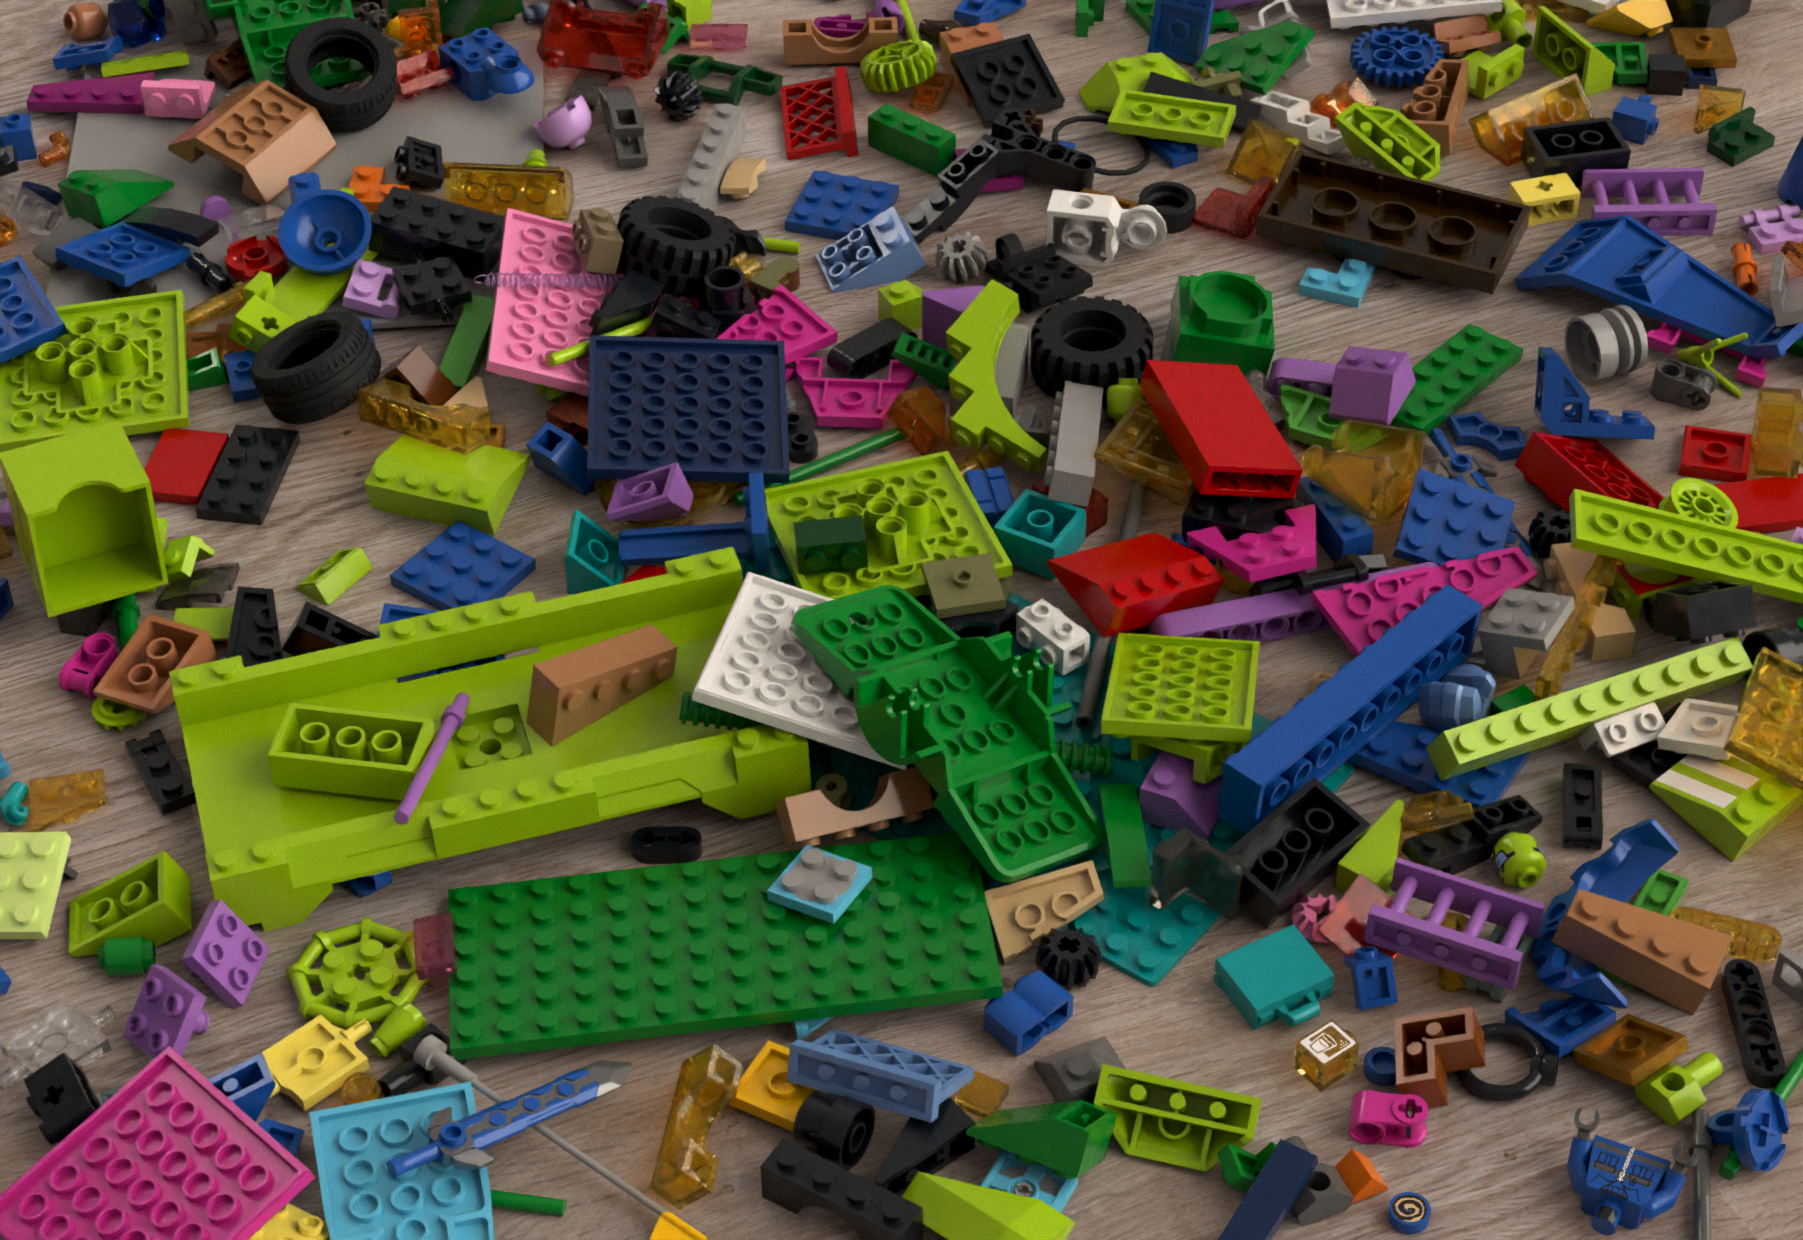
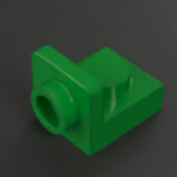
[1075,0,1105,37]

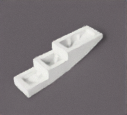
[1250,90,1348,155]

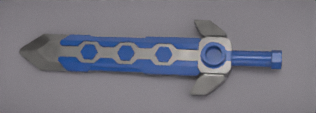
[1428,428,1545,588]
[386,1060,632,1179]

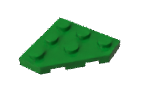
[1195,20,1314,95]

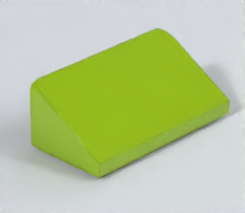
[296,547,372,605]

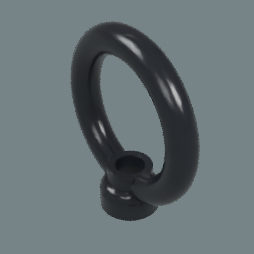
[1454,1023,1559,1101]

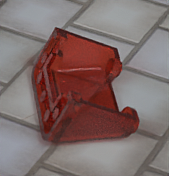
[536,0,671,79]

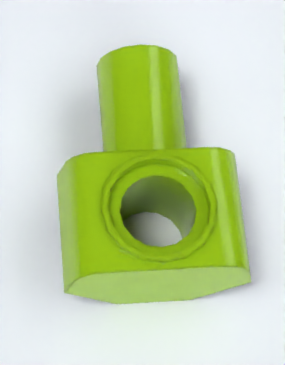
[1486,0,1533,49]
[1635,1051,1723,1127]

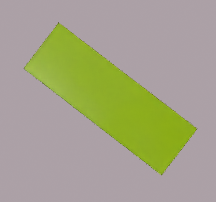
[101,50,190,78]

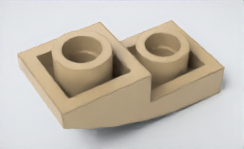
[720,158,766,199]

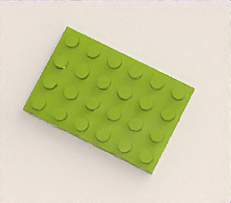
[1101,633,1260,746]

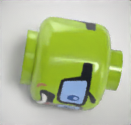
[1491,832,1547,888]

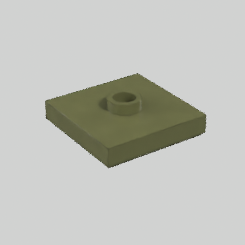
[922,553,1006,619]

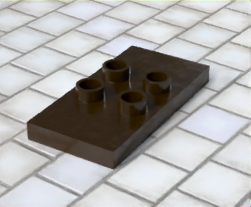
[1256,150,1531,294]

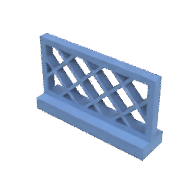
[787,1028,975,1123]

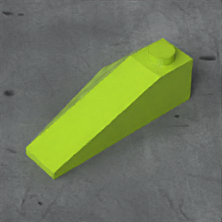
[902,1172,1076,1240]

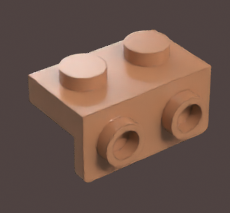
[1432,14,1502,57]

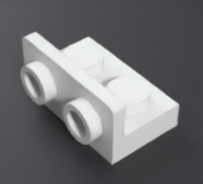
[1577,701,1666,757]

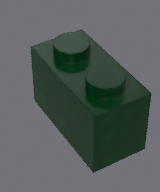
[793,515,868,574]

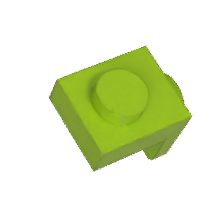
[163,535,215,583]

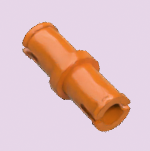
[1731,242,1758,296]

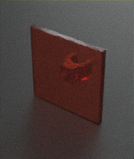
[1316,873,1415,960]

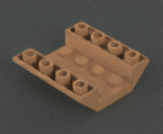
[167,80,337,207]

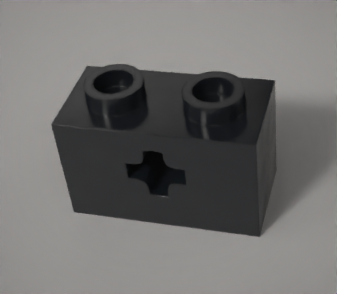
[24,1052,101,1145]

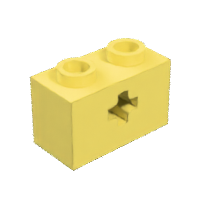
[1507,173,1581,226]

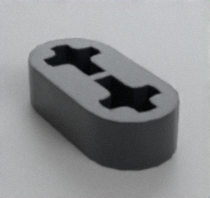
[631,826,703,864]

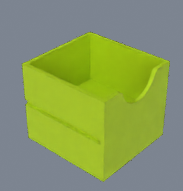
[0,421,169,618]

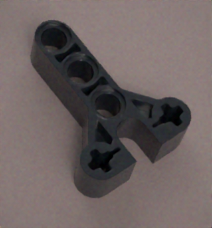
[981,108,1096,192]

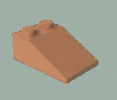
[939,22,1004,107]
[93,614,218,714]

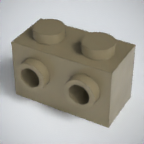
[572,208,624,275]

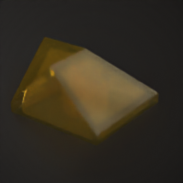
[1225,119,1302,193]

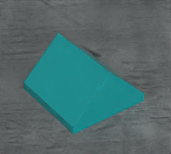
[564,510,625,594]

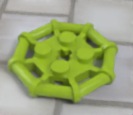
[286,917,432,1030]

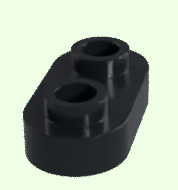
[787,412,818,464]

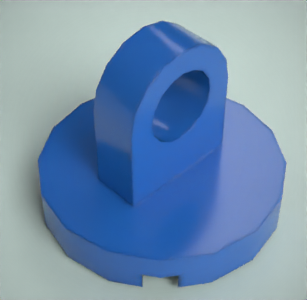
[1707,1088,1789,1171]

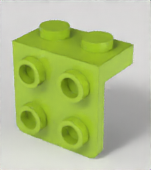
[1460,44,1525,100]

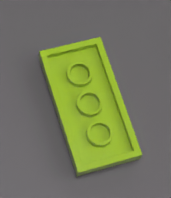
[1107,89,1236,148]

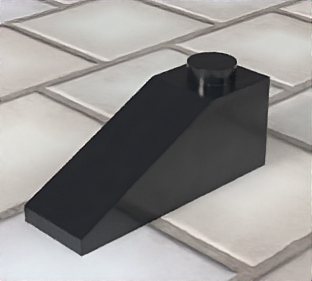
[282,601,377,656]
[874,1097,975,1196]

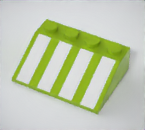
[1649,719,1803,862]

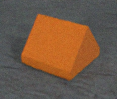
[1335,1148,1388,1204]

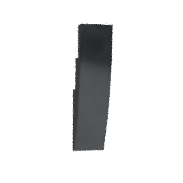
[110,207,220,247]

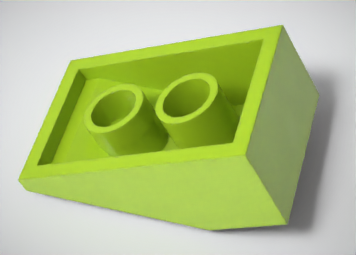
[69,850,192,958]

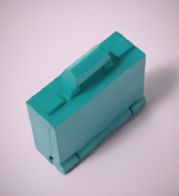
[1214,924,1335,1030]

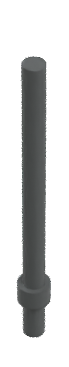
[1688,1109,1714,1240]

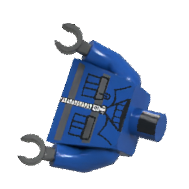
[1567,1107,1699,1235]

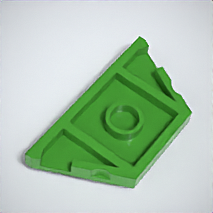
[1279,384,1398,456]

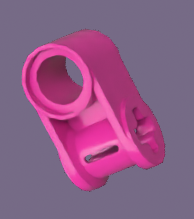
[58,632,119,700]
[1349,1090,1429,1148]

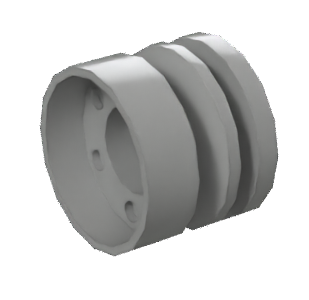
[1564,304,1648,383]

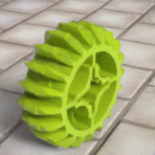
[860,39,937,93]

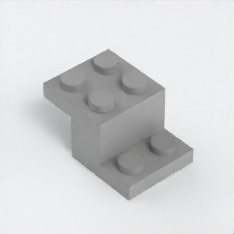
[1463,588,1575,680]

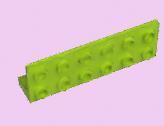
[243,187,379,321]

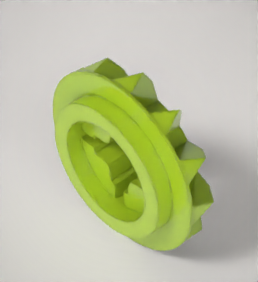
[91,697,147,732]

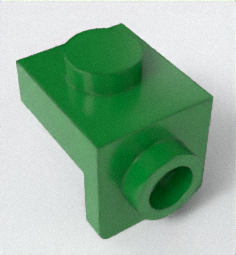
[1217,1142,1277,1192]

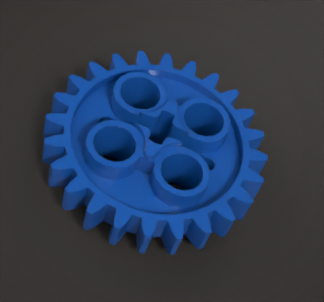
[1350,25,1444,88]

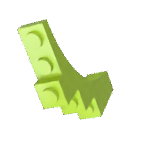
[946,279,1047,475]

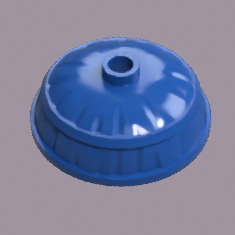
[278,189,372,275]

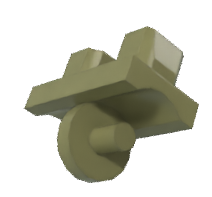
[1191,66,1243,100]

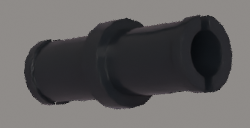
[187,252,235,296]

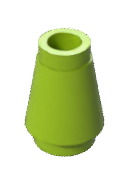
[368,1002,427,1059]

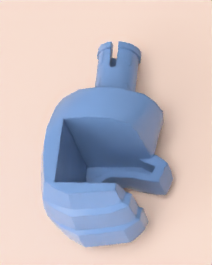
[1418,664,1497,731]

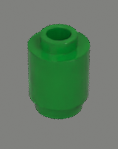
[98,936,156,977]

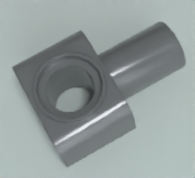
[1284,1136,1354,1225]

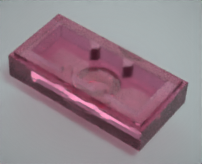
[690,24,748,50]
[413,912,457,980]

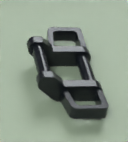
[1248,553,1389,597]

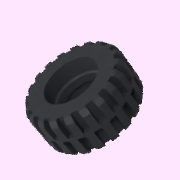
[617,195,736,298]
[1031,296,1154,407]

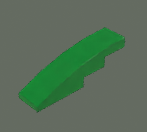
[1098,783,1152,888]

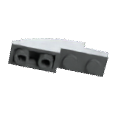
[598,86,648,167]

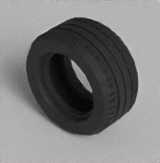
[284,17,397,133]
[251,311,381,425]

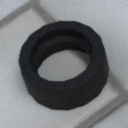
[1139,182,1196,233]

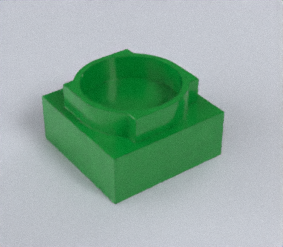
[1170,271,1275,379]

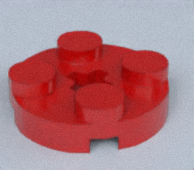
[225,235,288,285]

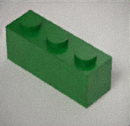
[868,103,956,177]

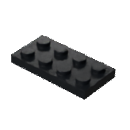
[196,425,300,525]

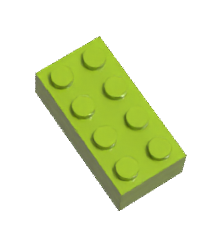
[267,702,436,801]

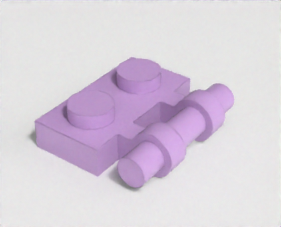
[1739,204,1803,255]

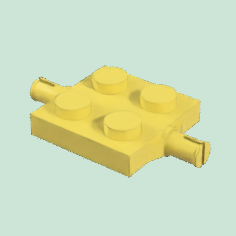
[262,1014,372,1111]

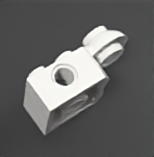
[1046,189,1167,268]

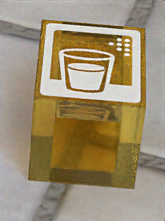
[1294,1020,1359,1092]

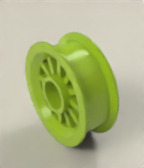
[1658,478,1738,528]

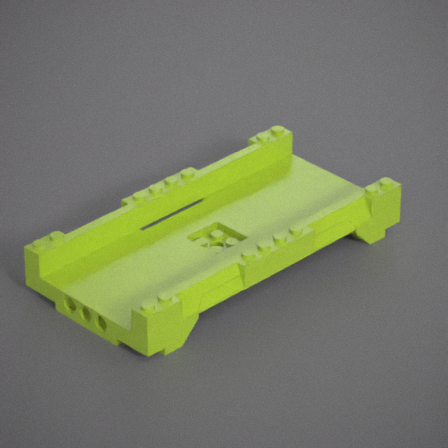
[169,547,811,932]

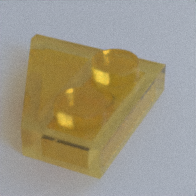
[29,769,107,832]

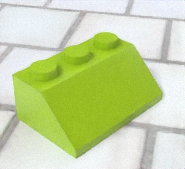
[1532,6,1615,98]

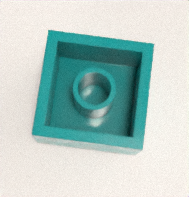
[994,488,1086,580]

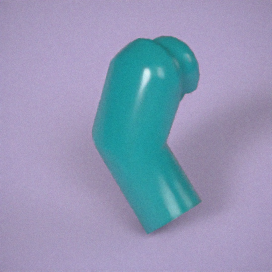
[0,781,29,826]

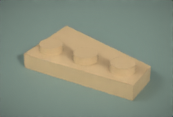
[984,860,1104,965]

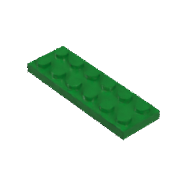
[1389,324,1523,440]

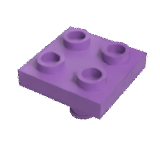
[181,899,270,1009]
[123,964,210,1059]

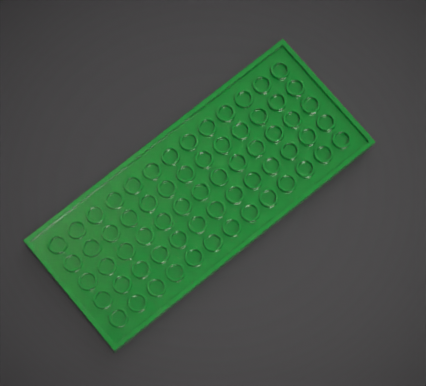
[448,832,1003,1060]

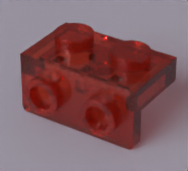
[396,49,455,99]

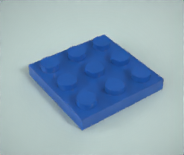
[785,170,899,240]
[55,222,190,287]
[1393,468,1516,566]
[390,520,536,611]

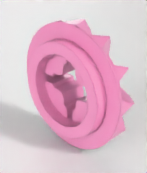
[1291,892,1353,943]

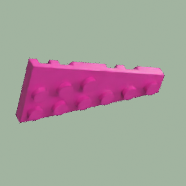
[716,284,838,365]

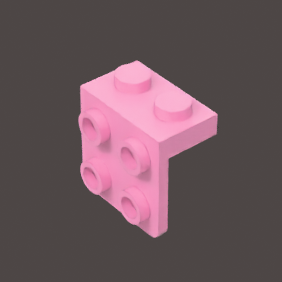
[140,79,216,120]

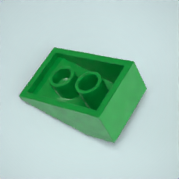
[58,169,174,228]

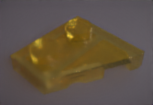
[1400,789,1475,834]

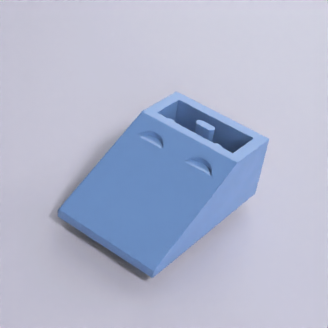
[816,206,927,293]

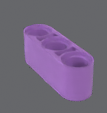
[1267,358,1337,400]

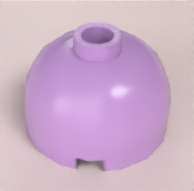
[532,94,592,150]

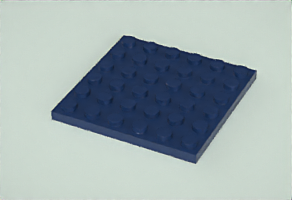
[587,335,790,483]

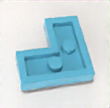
[1298,258,1376,308]

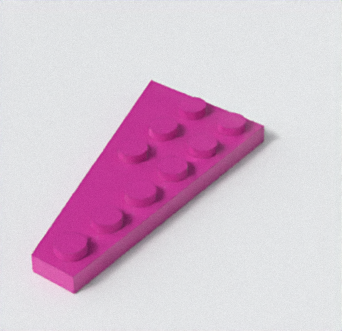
[1310,546,1538,658]

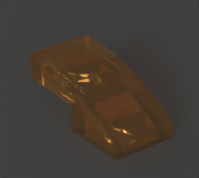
[185,324,250,361]

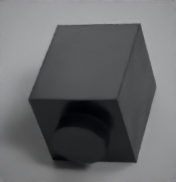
[1646,54,1690,96]

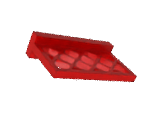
[780,66,859,160]

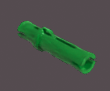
[112,593,141,654]

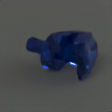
[107,0,167,48]

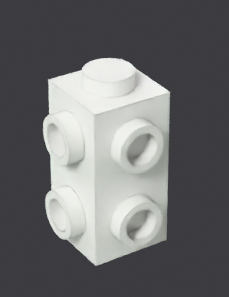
[1016,598,1090,676]

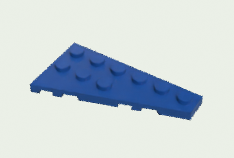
[1347,721,1531,811]

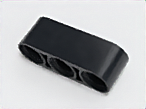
[827,317,918,379]

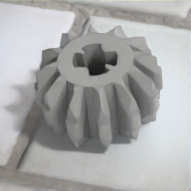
[935,231,988,283]

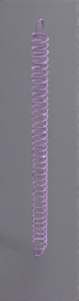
[474,272,625,288]

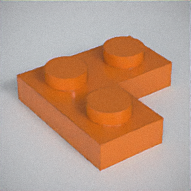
[348,165,410,212]

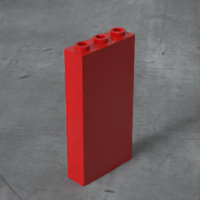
[1140,360,1303,499]

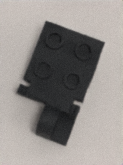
[985,233,1093,313]

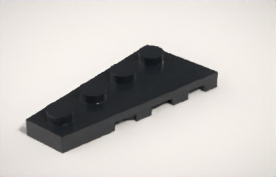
[225,586,283,667]

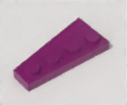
[26,72,155,114]

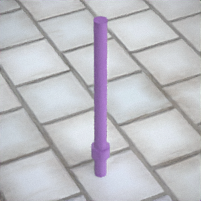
[394,693,470,825]

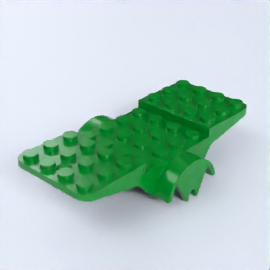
[201,0,371,90]
[791,585,1104,883]

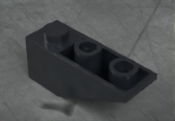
[588,269,665,339]

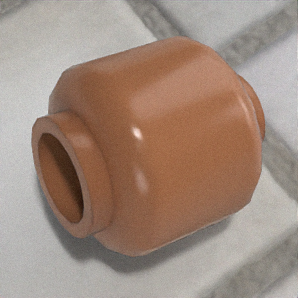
[63,2,108,41]

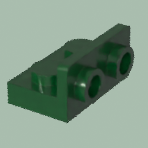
[1706,106,1775,167]

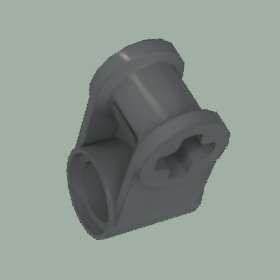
[1650,359,1718,411]

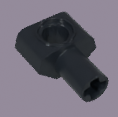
[377,1023,467,1097]

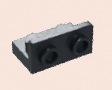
[394,136,444,189]

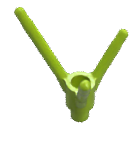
[1678,332,1748,397]

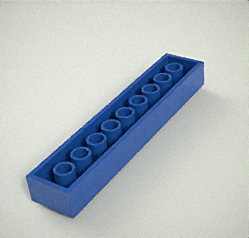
[1217,584,1482,834]

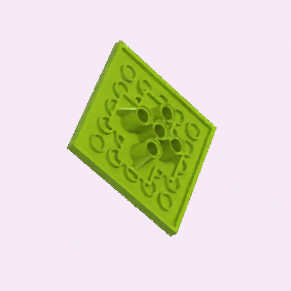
[0,289,190,452]
[765,451,1013,599]

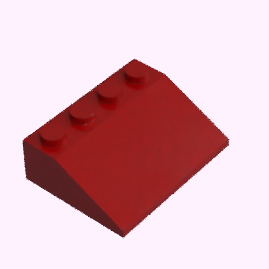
[1514,432,1664,514]
[1046,532,1224,638]

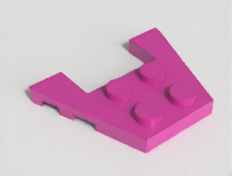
[1647,322,1766,388]
[794,357,918,429]
[1187,504,1317,583]

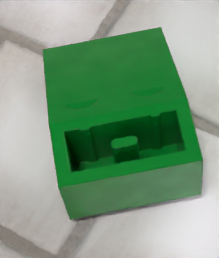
[966,1100,1117,1179]

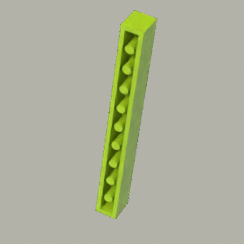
[1426,637,1754,781]

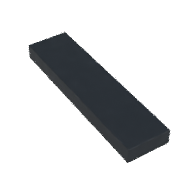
[1144,72,1262,135]

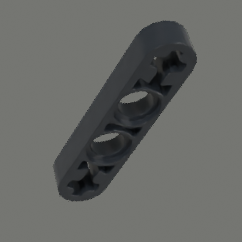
[1721,959,1785,1089]

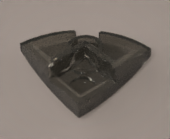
[155,563,240,611]

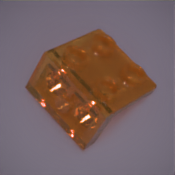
[398,0,443,65]

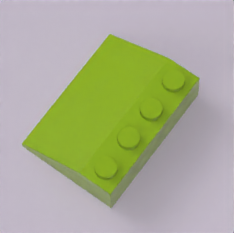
[364,428,532,535]

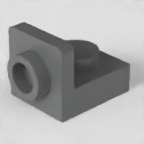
[1018,405,1050,457]

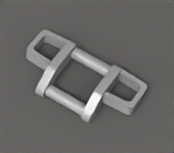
[1239,0,1312,80]

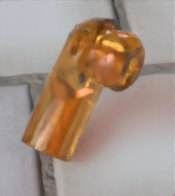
[38,130,70,168]

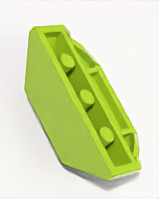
[1079,52,1194,112]
[1334,102,1440,182]
[1094,1064,1262,1172]

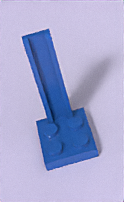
[1147,0,1215,64]
[618,472,771,573]

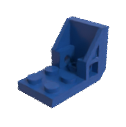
[1534,347,1655,440]

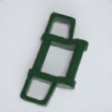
[667,54,783,106]

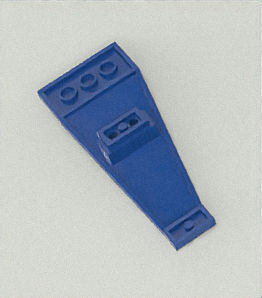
[1514,215,1803,359]

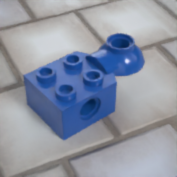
[438,27,534,101]

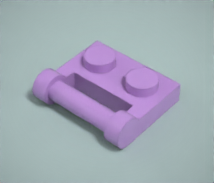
[342,259,401,319]

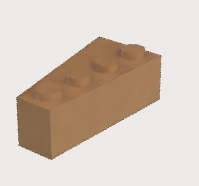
[1400,59,1470,155]
[526,624,678,747]
[1551,889,1733,1015]

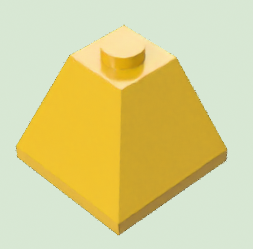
[1586,0,1673,38]

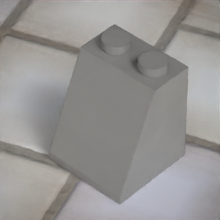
[949,323,1029,419]

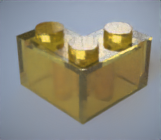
[1751,387,1803,478]

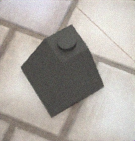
[1034,1036,1126,1105]

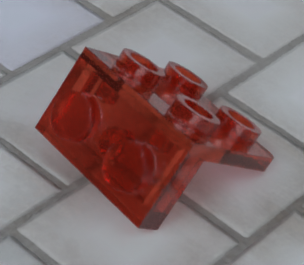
[1192,175,1273,240]

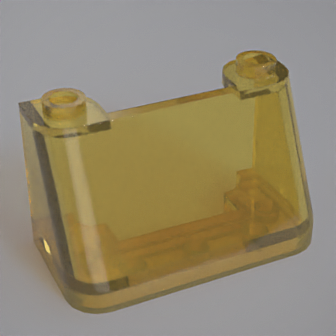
[1302,419,1425,524]

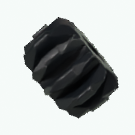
[653,69,705,122]
[1528,508,1571,558]
[1035,925,1101,991]

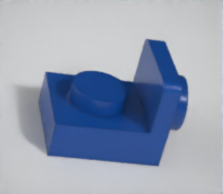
[1343,946,1398,1010]

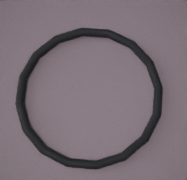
[1052,116,1150,176]

